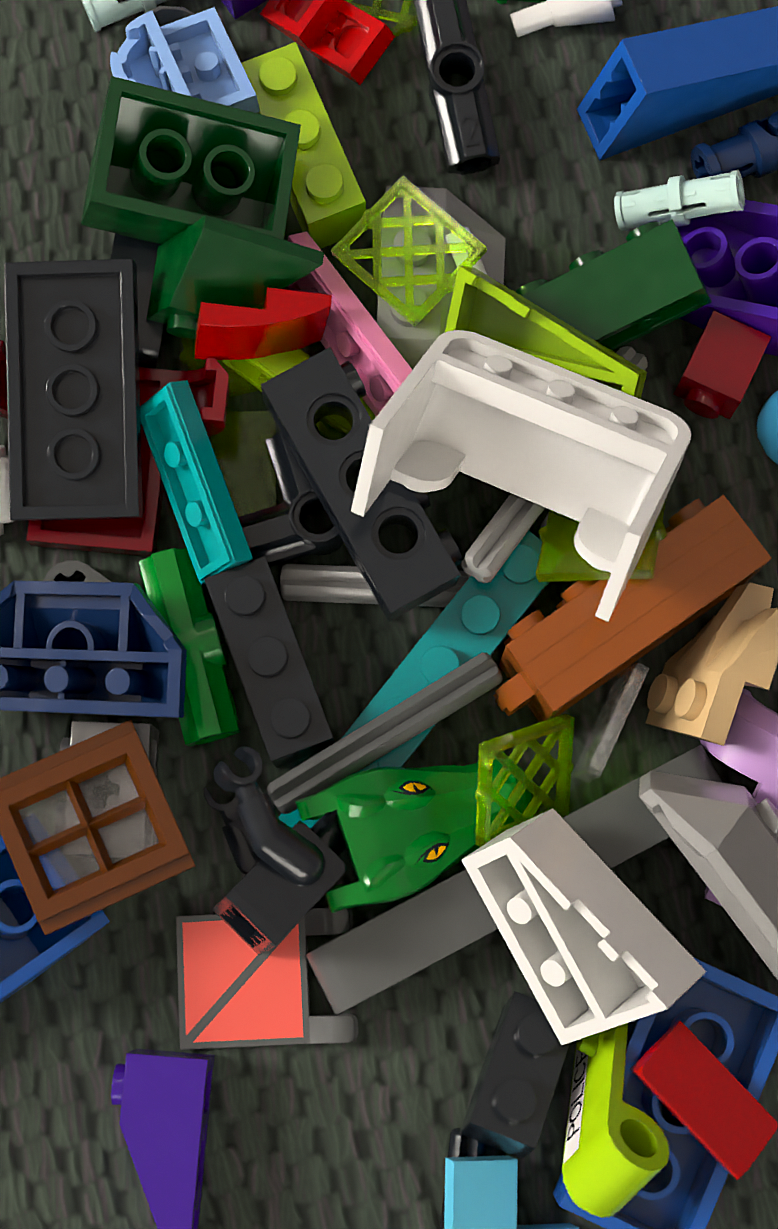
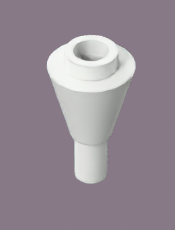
[510,0,622,38]

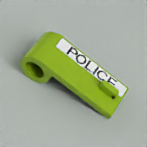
[562,1023,670,1218]

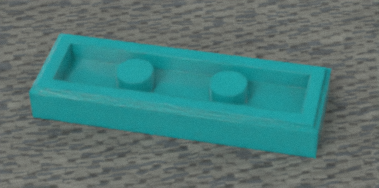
[140,380,253,585]

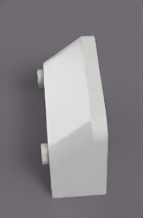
[351,330,691,621]

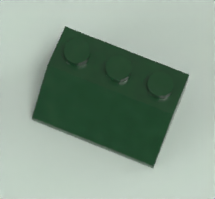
[81,76,301,244]

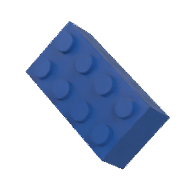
[552,957,778,1229]

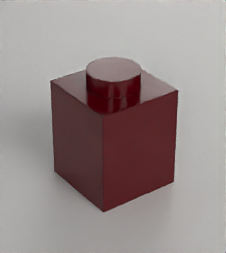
[674,311,772,420]

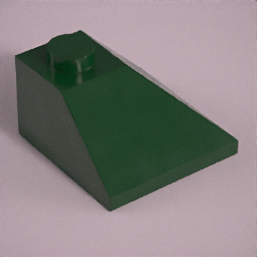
[147,216,324,339]

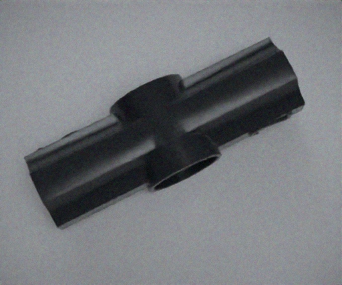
[412,0,500,175]

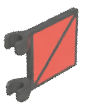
[176,908,359,1050]

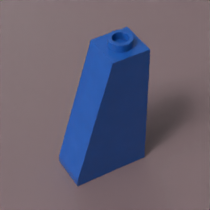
[577,6,778,161]

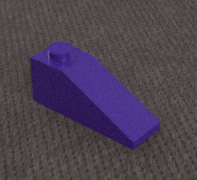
[111,1049,215,1229]

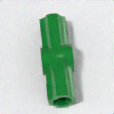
[139,548,241,747]

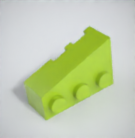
[445,265,647,399]

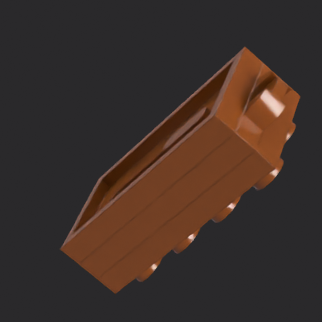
[493,494,772,727]

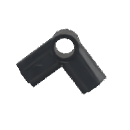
[238,425,343,567]

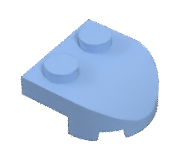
[110,7,260,113]

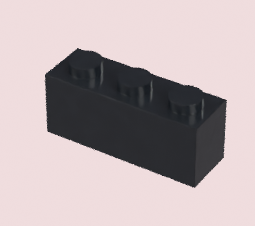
[204,556,335,768]

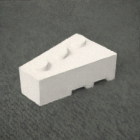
[462,808,706,1045]

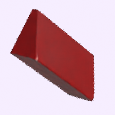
[630,1020,778,1180]

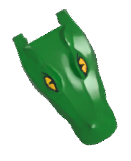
[295,757,535,913]

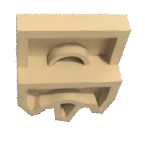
[646,583,778,746]

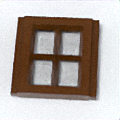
[0,720,196,936]

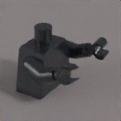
[204,747,348,956]

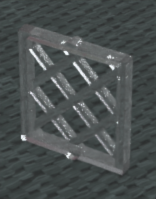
[570,662,649,783]

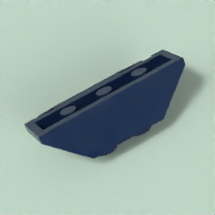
[0,581,187,718]

